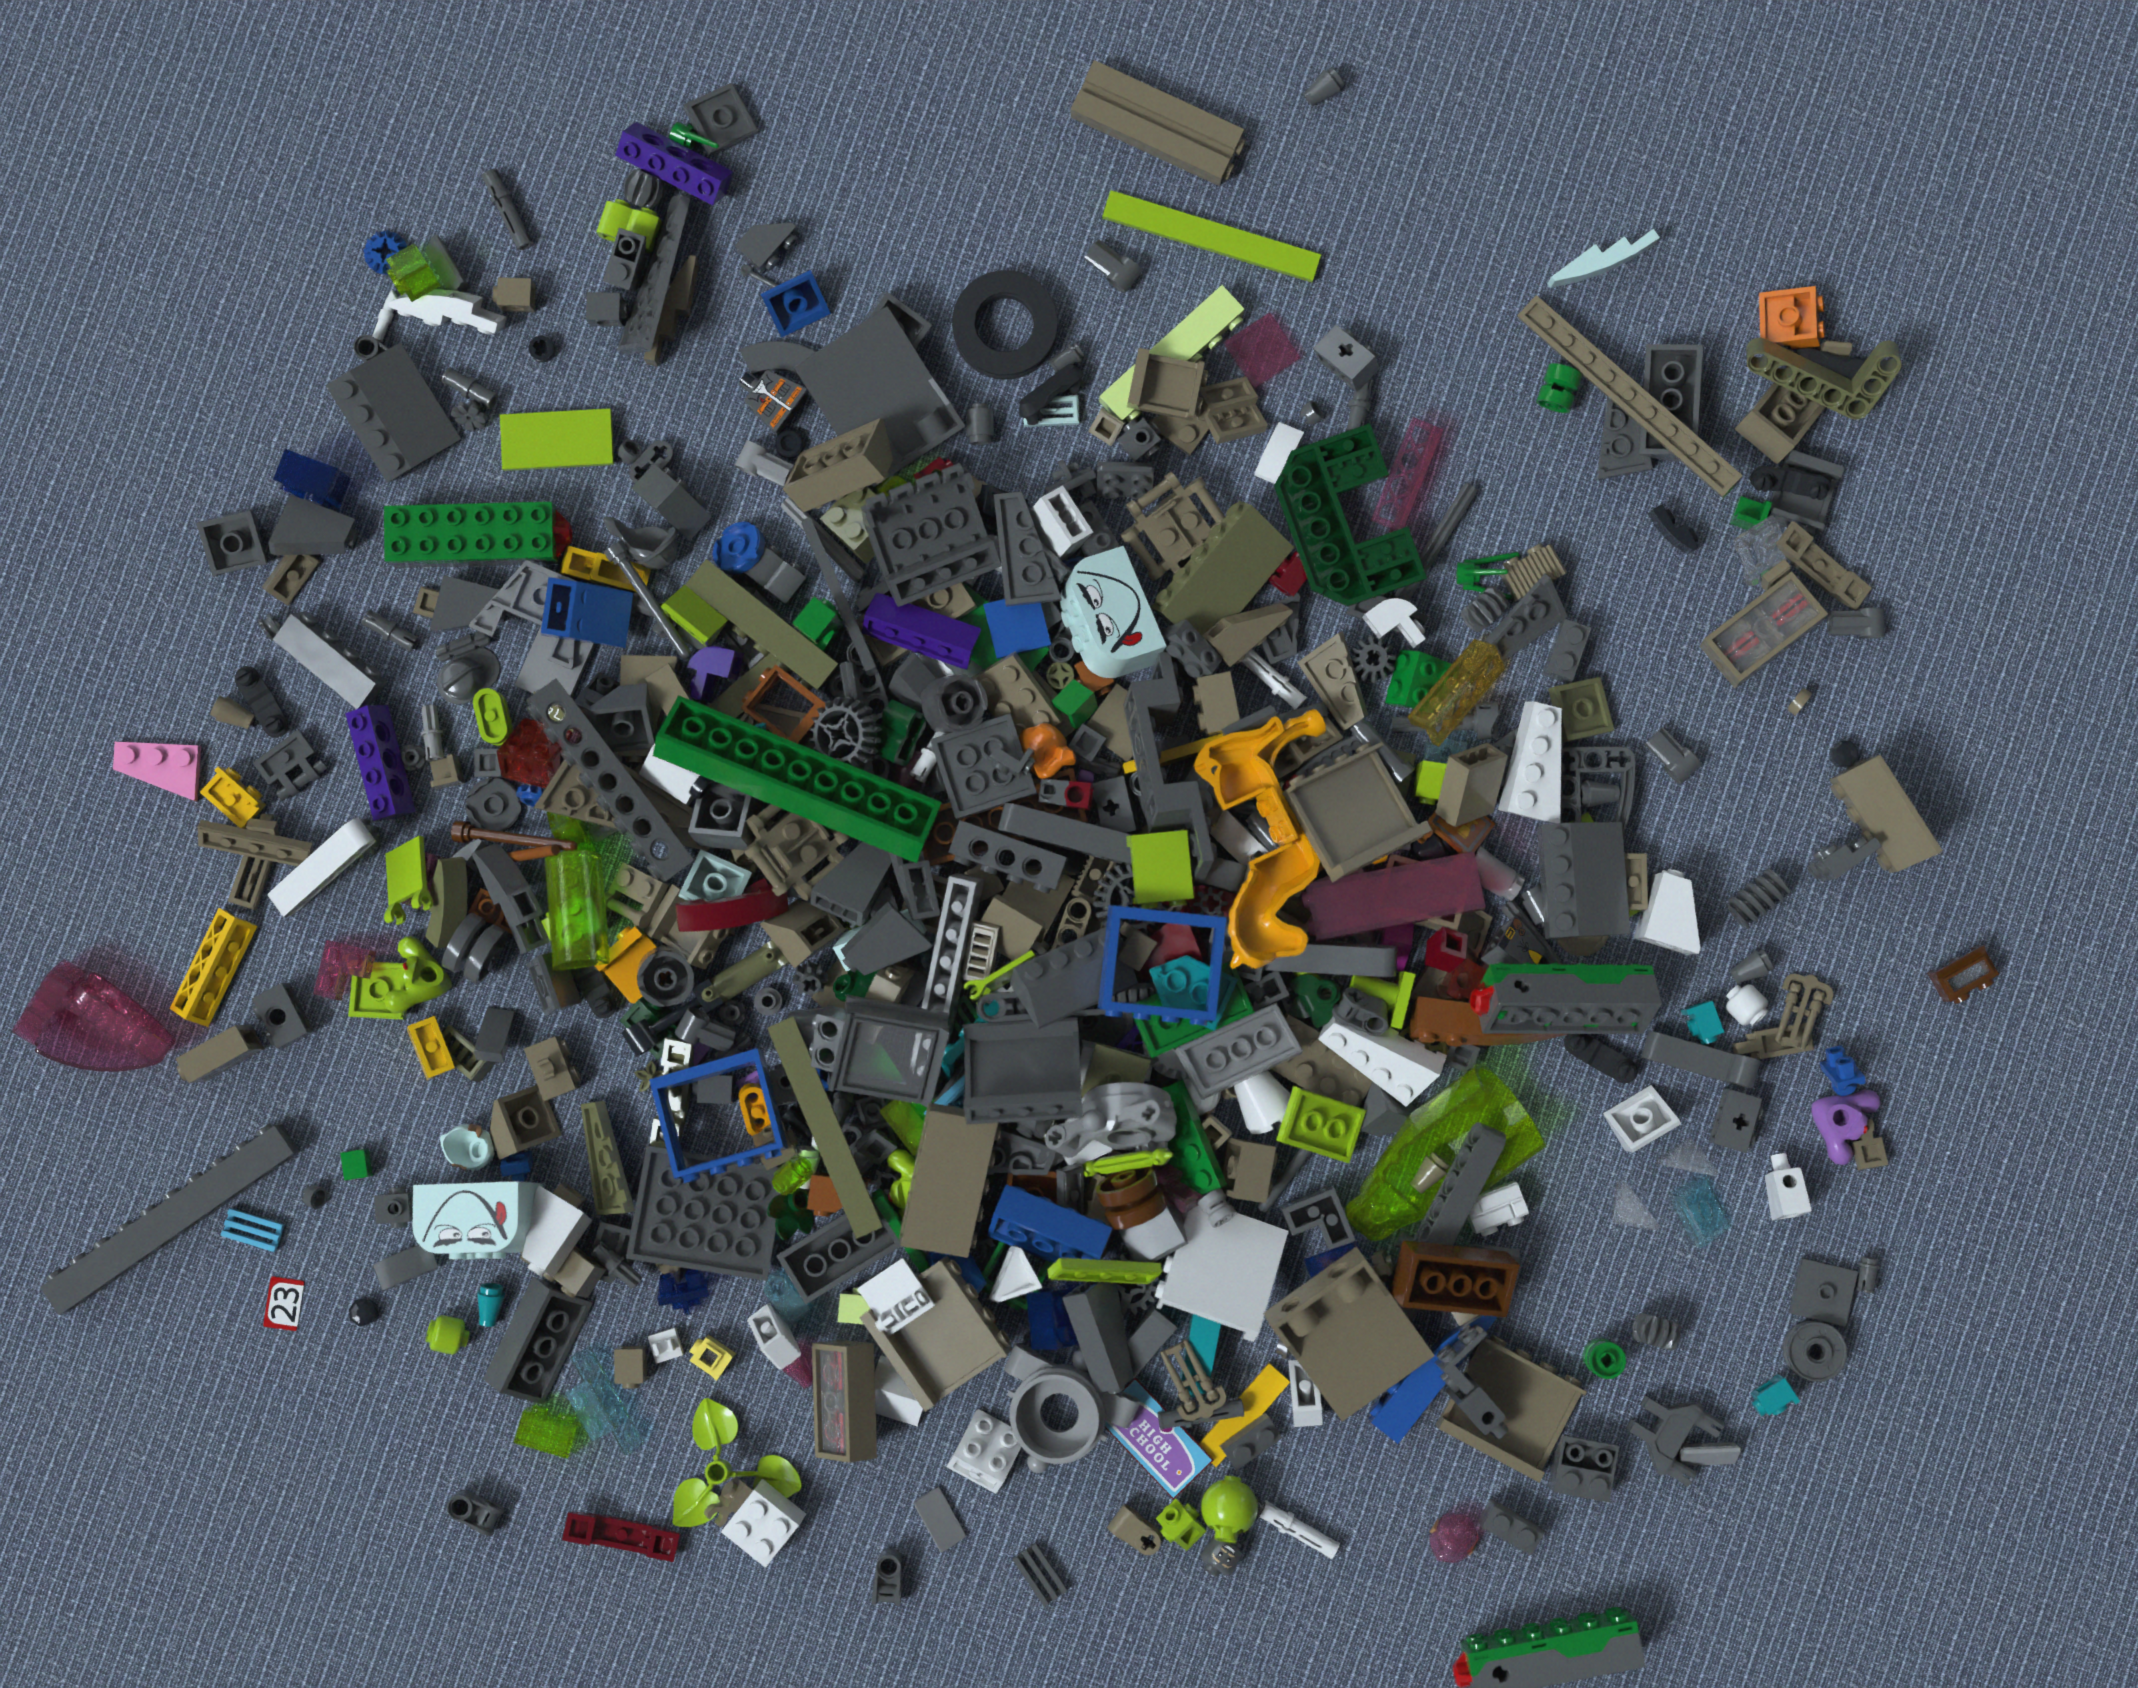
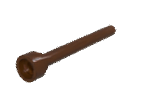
[451,820,578,852]

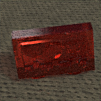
[497,718,573,788]

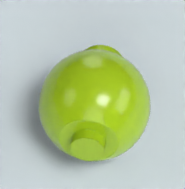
[1201,1476,1258,1543]

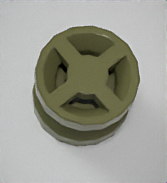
[1046,662,1075,692]

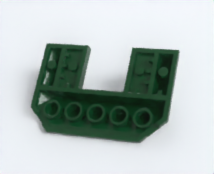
[1274,423,1427,607]

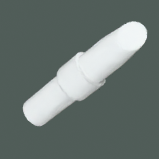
[372,290,398,342]

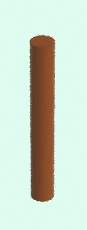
[506,844,560,862]

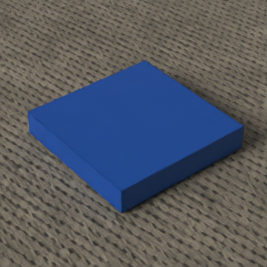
[983,599,1051,659]

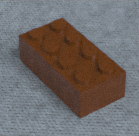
[1390,1240,1520,1318]

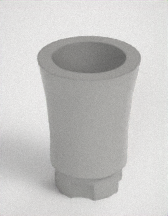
[1460,845,1525,901]

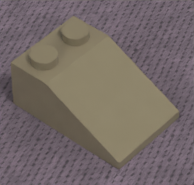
[1735,366,1825,464]

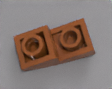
[467,887,513,935]

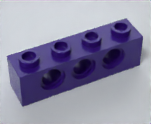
[615,122,733,205]
[345,705,416,821]

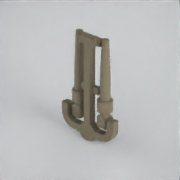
[1775,974,1833,1051]
[1160,1339,1226,1421]

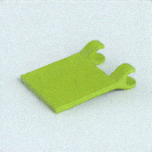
[384,836,433,925]
[964,950,1036,1005]

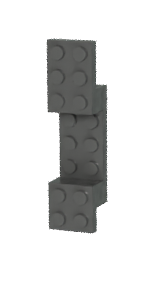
[1123,652,1217,882]

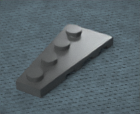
[994,491,1062,607]

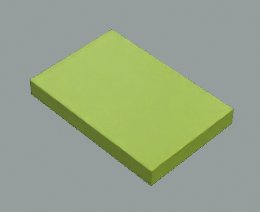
[1276,1086,1367,1163]

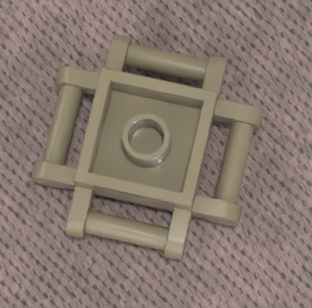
[1121,472,1226,581]
[743,804,850,901]

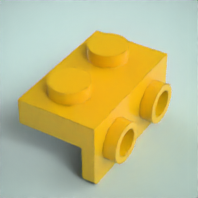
[200,766,266,829]

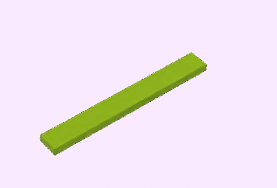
[1102,190,1321,283]

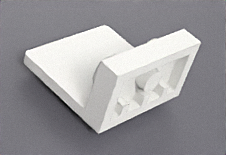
[946,1409,1021,1494]

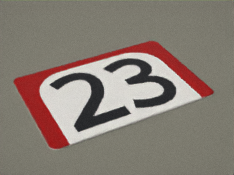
[263,1276,304,1331]

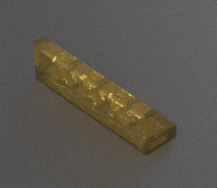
[1408,639,1505,747]

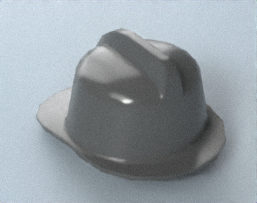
[437,647,499,705]

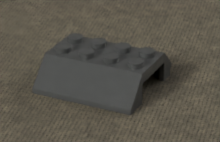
[861,463,1001,607]

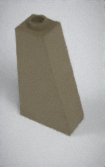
[618,655,681,763]

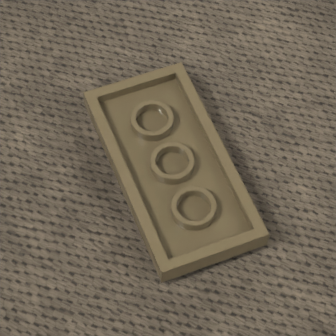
[856,582,977,668]
[1271,1013,1372,1107]

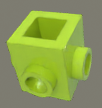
[1156,1499,1206,1551]

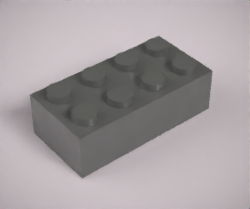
[777,1197,901,1305]

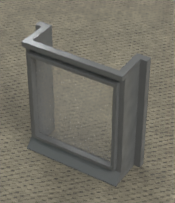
[827,995,949,1107]

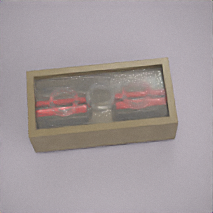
[1700,572,1828,689]
[812,1340,877,1463]

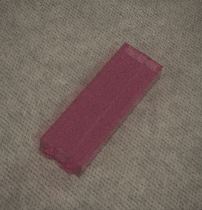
[1301,851,1486,942]

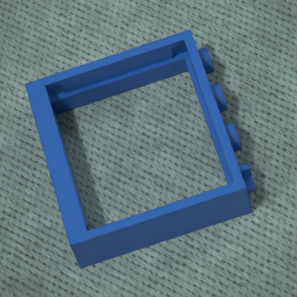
[1098,905,1226,1026]
[649,1048,789,1183]

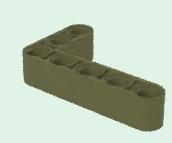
[1746,338,1901,420]

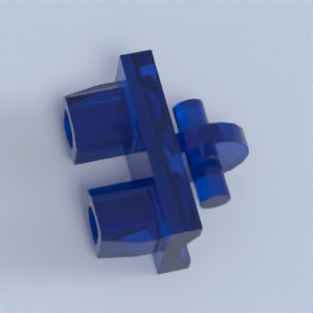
[657,1269,710,1316]

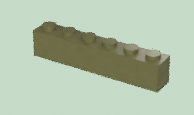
[685,559,839,692]

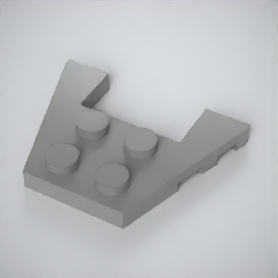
[469,560,578,670]

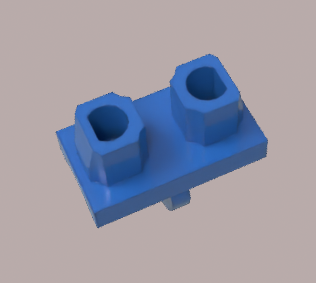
[1820,1045,1866,1096]

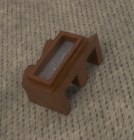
[1927,945,1999,1004]

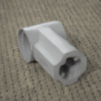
[734,440,794,487]

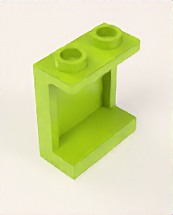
[1126,830,1194,909]

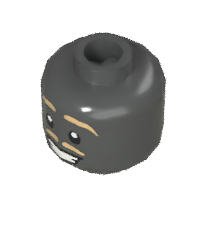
[1201,1535,1243,1578]

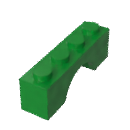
[793,597,845,654]

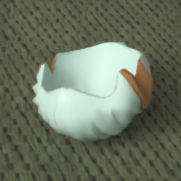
[440,1124,495,1172]

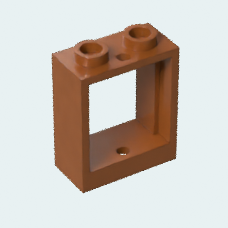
[741,664,825,745]

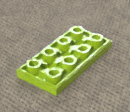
[500,408,614,471]

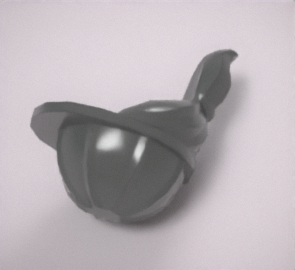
[603,516,678,569]

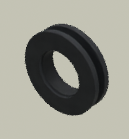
[952,270,1057,380]

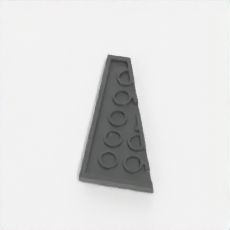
[616,194,690,355]

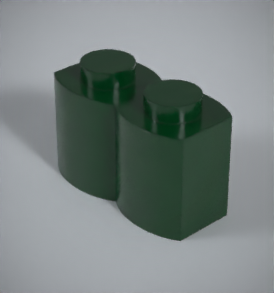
[875,700,927,767]

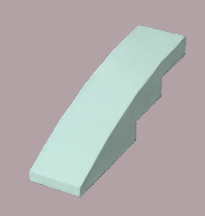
[1547,229,1660,288]

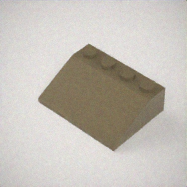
[1829,755,1943,873]

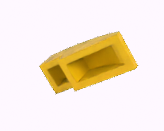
[559,546,651,592]

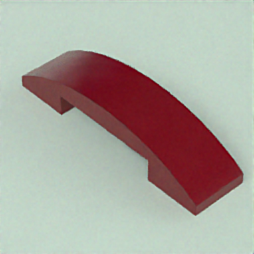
[675,885,789,932]
[562,1511,680,1562]

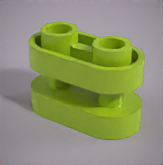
[473,688,514,746]

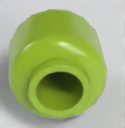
[425,1315,470,1355]

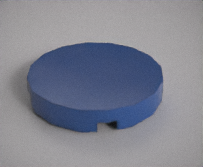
[712,521,765,575]

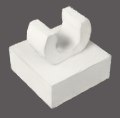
[648,1327,684,1364]

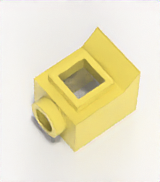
[689,1335,736,1381]

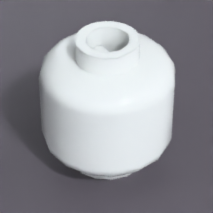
[1726,984,1768,1026]

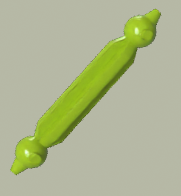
[1082,1148,1173,1177]

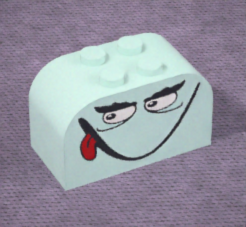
[1060,546,1167,678]
[413,1182,543,1260]

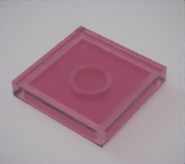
[1223,312,1300,389]

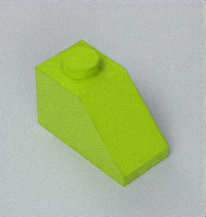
[1412,760,1447,806]

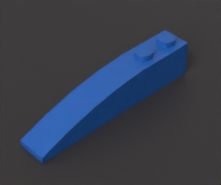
[1368,1315,1497,1444]

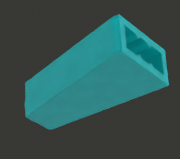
[1180,1313,1221,1397]

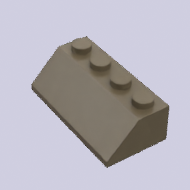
[783,418,893,512]

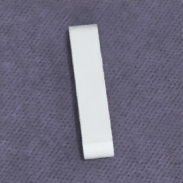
[268,817,375,918]

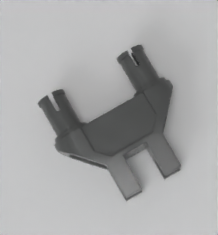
[1625,1395,1725,1487]

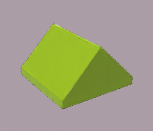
[661,584,728,647]

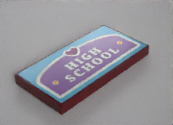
[1105,1377,1214,1500]

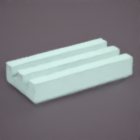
[1024,395,1079,427]

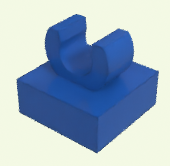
[500,1151,533,1182]

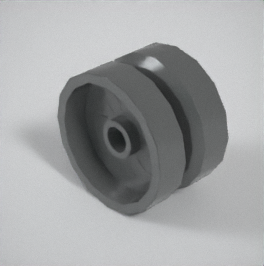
[442,912,508,985]

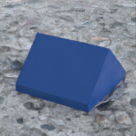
[761,270,831,338]

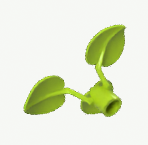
[673,1398,802,1527]

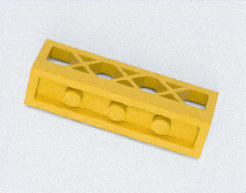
[169,908,257,1027]

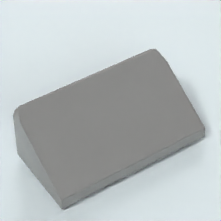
[1678,1442,1741,1466]
[913,1486,966,1553]

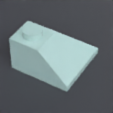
[678,849,752,901]

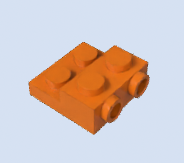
[1759,286,1825,349]

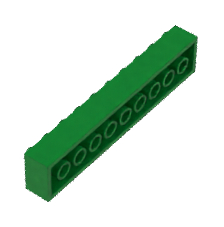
[652,695,942,863]

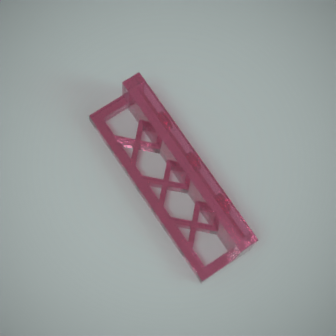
[1371,417,1444,532]

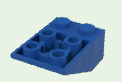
[541,577,633,648]

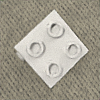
[857,1258,935,1336]

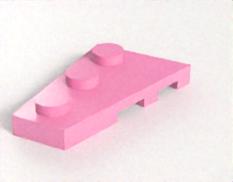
[113,742,201,802]

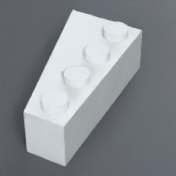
[1498,702,1562,824]
[1318,1015,1447,1106]

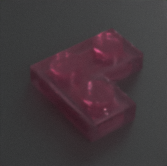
[313,940,376,1001]

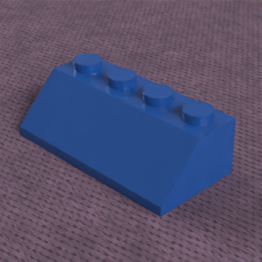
[987,1184,1112,1263]

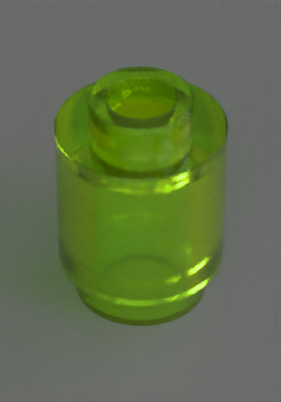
[772,1155,813,1195]

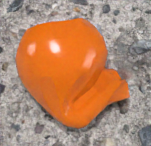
[1018,723,1076,779]

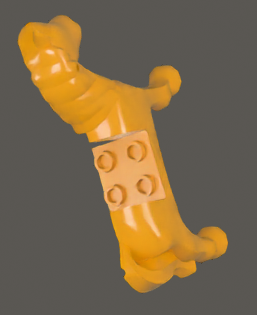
[1194,709,1388,969]

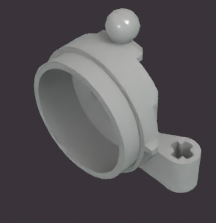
[1045,1083,1176,1166]
[1004,1343,1141,1473]

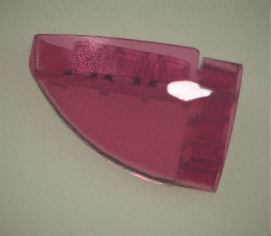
[12,959,176,1072]

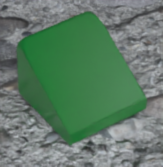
[340,1148,373,1181]

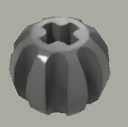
[623,169,665,208]

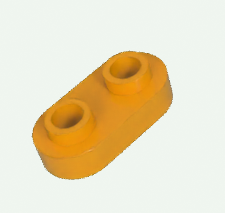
[738,1083,771,1136]

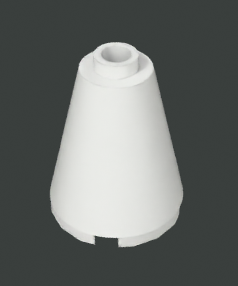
[1234,1070,1291,1134]

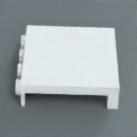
[1155,1197,1288,1342]

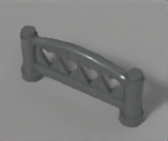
[1245,718,1415,852]

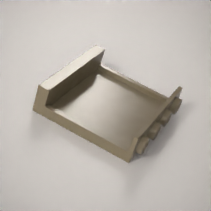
[1282,742,1432,882]
[860,1256,1012,1412]
[1436,1334,1587,1483]

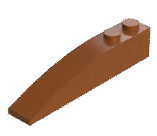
[1410,996,1567,1047]

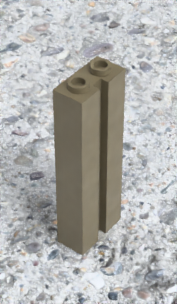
[1071,60,1246,186]

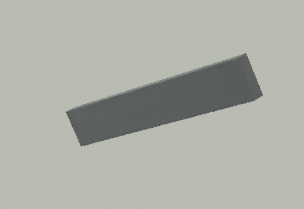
[801,517,878,677]

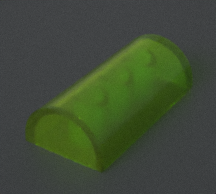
[545,850,610,971]

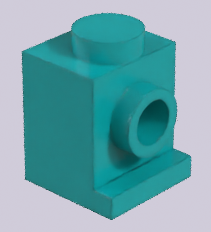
[1681,1001,1724,1045]
[1750,1374,1801,1417]

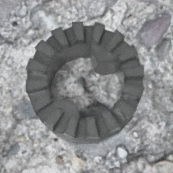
[258,613,281,641]

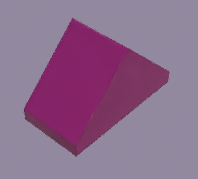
[1380,916,1414,972]

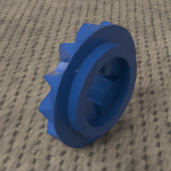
[363,230,408,275]
[516,784,545,807]

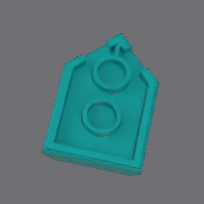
[1149,955,1238,1031]

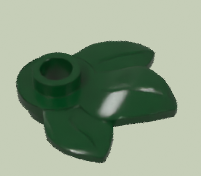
[833,969,880,1002]
[1289,975,1341,1028]
[767,1186,813,1240]

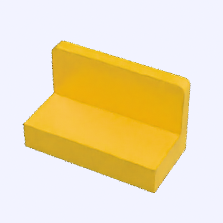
[407,1016,455,1081]

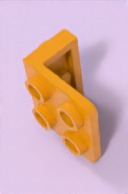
[592,926,670,1004]

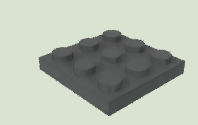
[930,714,1037,821]

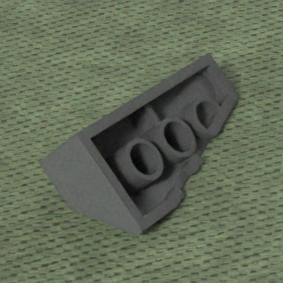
[948,1104,1056,1175]

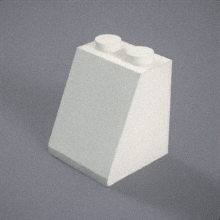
[1634,869,1700,955]

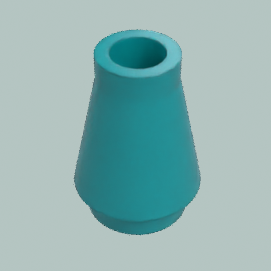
[477,1283,505,1327]

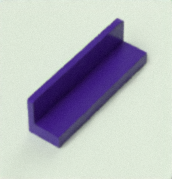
[862,593,981,670]

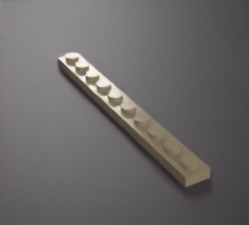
[1517,295,1743,498]

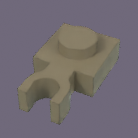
[1851,1119,1888,1171]

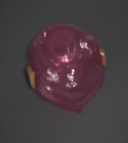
[1429,1513,1478,1563]

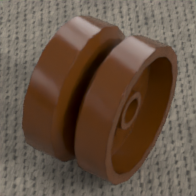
[1096,1166,1168,1230]

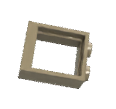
[857,961,915,1045]

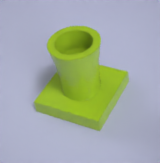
[1349,971,1416,1029]

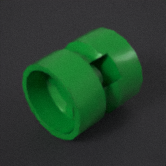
[1536,363,1583,414]
[1582,1338,1626,1379]

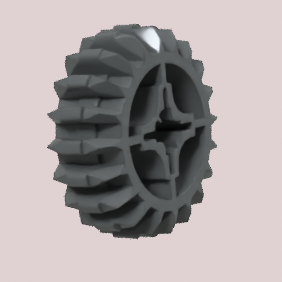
[808,697,882,769]
[1093,863,1169,938]

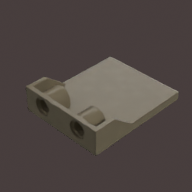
[1263,1247,1435,1422]

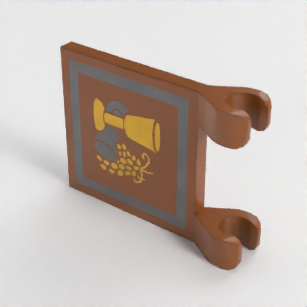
[1417,810,1495,872]

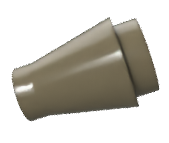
[210,695,255,730]
[1410,1152,1450,1194]

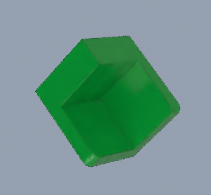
[1729,496,1772,533]
[1052,679,1098,730]

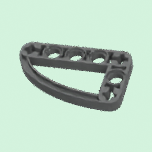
[1560,747,1635,834]

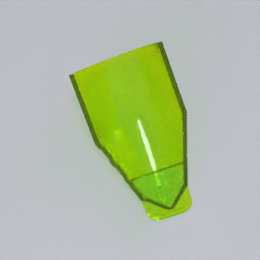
[1345,1063,1547,1241]

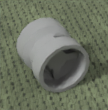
[1198,1188,1237,1228]

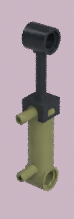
[621,940,790,1057]

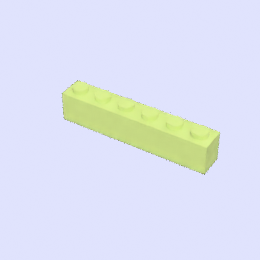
[1099,285,1245,423]

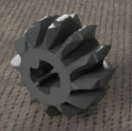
[1460,586,1509,632]
[1350,635,1396,683]
[1632,1313,1682,1351]

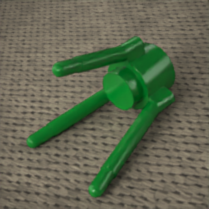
[669,122,719,149]
[1456,552,1520,600]

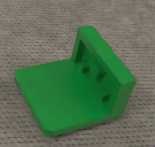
[1385,650,1461,716]

